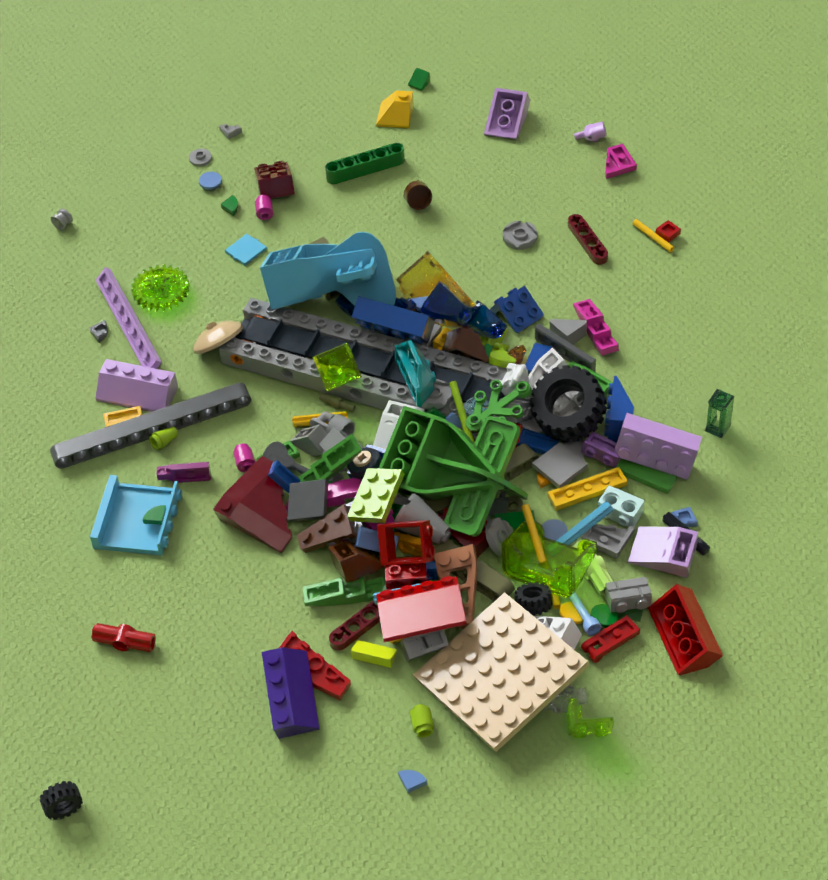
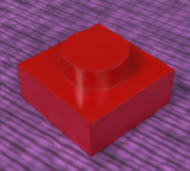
[656,220,681,243]

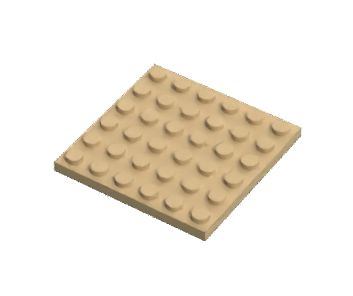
[413,592,590,752]

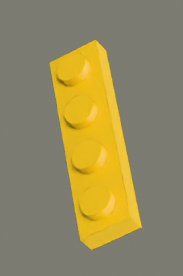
[548,467,628,511]

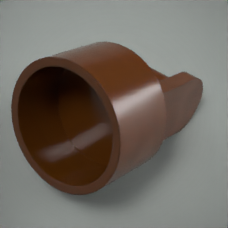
[403,180,432,210]

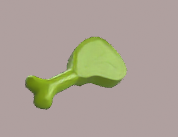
[488,342,516,368]

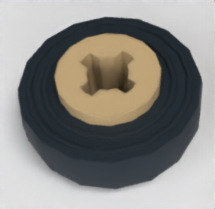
[347,447,382,479]

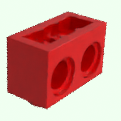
[385,563,429,590]

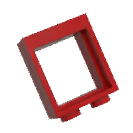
[377,520,435,565]

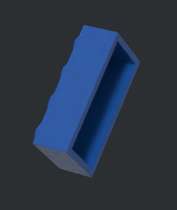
[352,296,435,345]

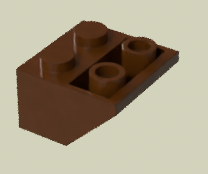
[328,540,384,582]

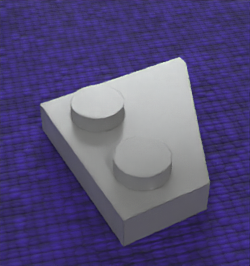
[581,524,635,558]

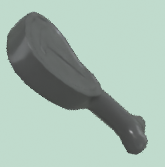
[263,442,309,474]

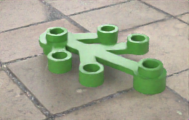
[466,379,532,432]

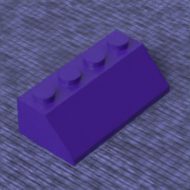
[262,647,320,739]

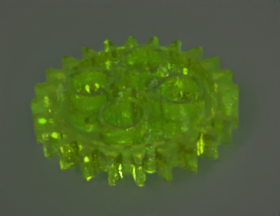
[131,264,190,312]

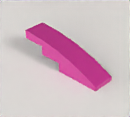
[573,299,619,356]
[286,477,362,512]

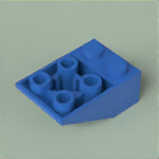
[604,376,634,443]

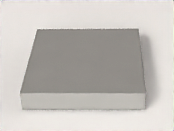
[532,442,588,488]

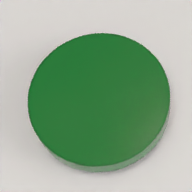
[590,604,618,628]

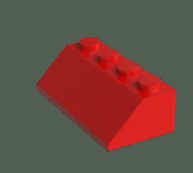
[648,584,723,675]

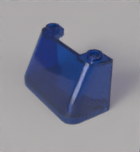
[421,281,508,339]

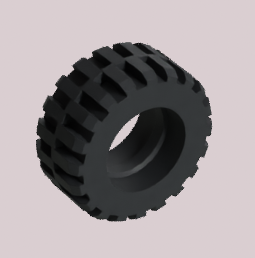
[530,365,607,442]

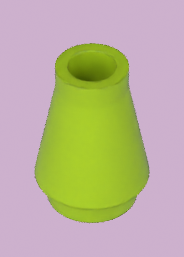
[149,426,178,450]

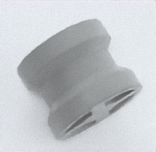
[51,208,73,230]

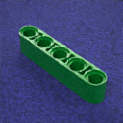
[325,143,405,184]

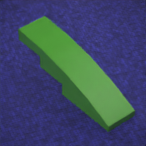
[299,434,363,482]
[303,576,387,606]

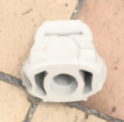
[497,363,529,396]

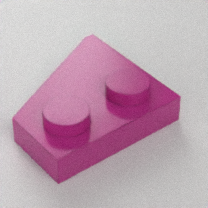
[605,144,637,179]

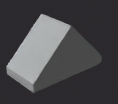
[550,319,587,345]

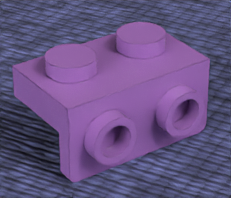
[581,432,621,468]

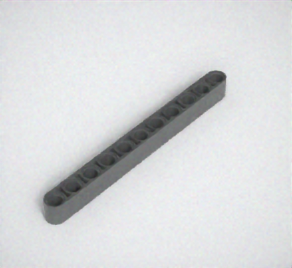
[50,383,252,469]

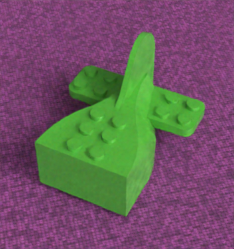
[378,406,528,537]

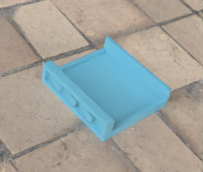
[90,475,182,556]

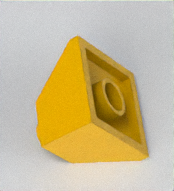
[376,90,414,129]

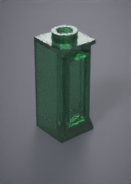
[705,389,734,438]

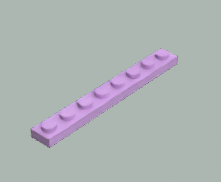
[96,267,162,369]

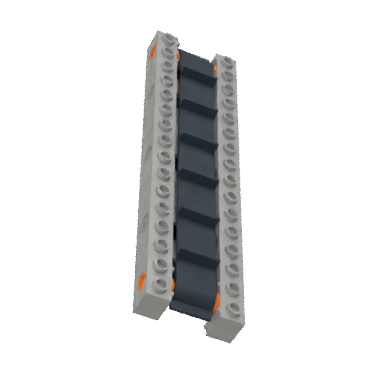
[219,298,508,434]

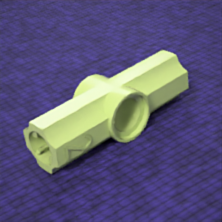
[572,539,613,597]

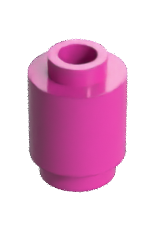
[255,195,273,220]
[233,443,255,472]

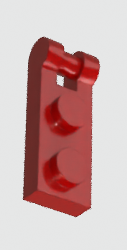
[581,615,640,663]

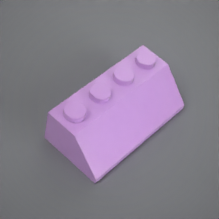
[95,359,178,412]

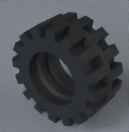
[514,582,552,616]
[40,781,83,820]

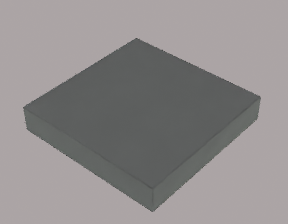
[287,479,328,522]

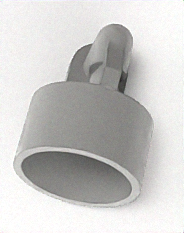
[310,411,355,435]

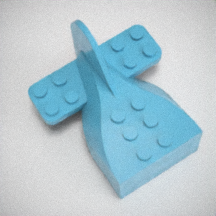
[260,232,396,310]

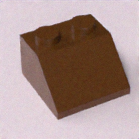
[442,326,489,363]

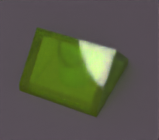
[313,342,362,392]

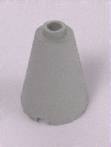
[394,493,451,544]

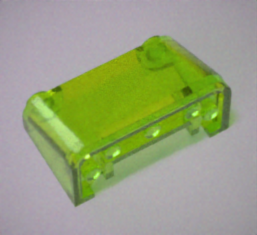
[501,520,597,598]

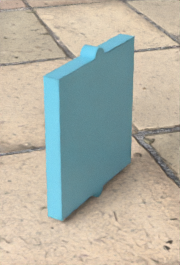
[225,234,267,266]

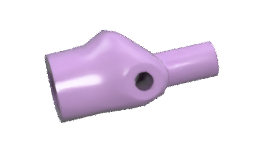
[574,122,606,142]

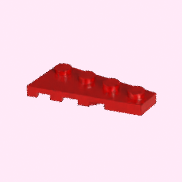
[279,631,351,700]

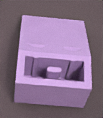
[628,527,698,578]

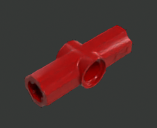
[91,623,156,652]

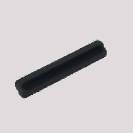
[663,512,710,555]

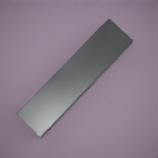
[535,324,596,372]

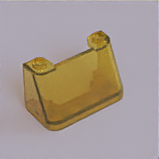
[396,251,478,327]

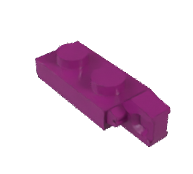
[156,462,212,483]

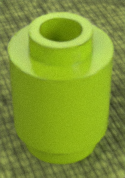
[409,704,434,738]

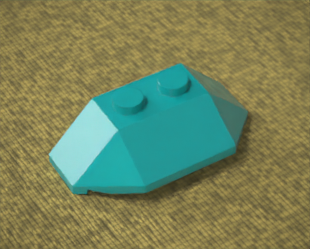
[395,340,436,407]

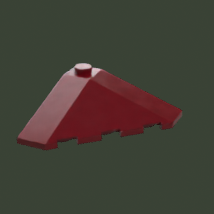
[213,456,293,554]

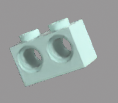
[598,485,644,527]

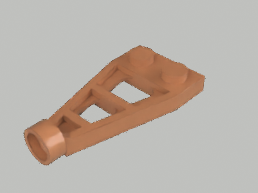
[435,544,478,629]

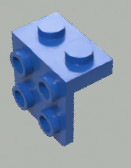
[490,286,543,333]

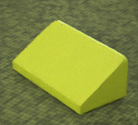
[351,640,397,668]

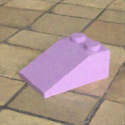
[484,88,531,140]

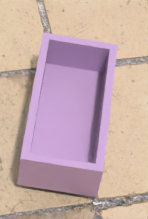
[614,413,702,480]

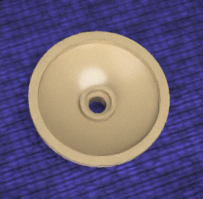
[193,320,243,354]

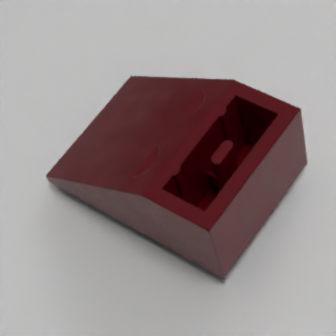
[254,161,295,199]

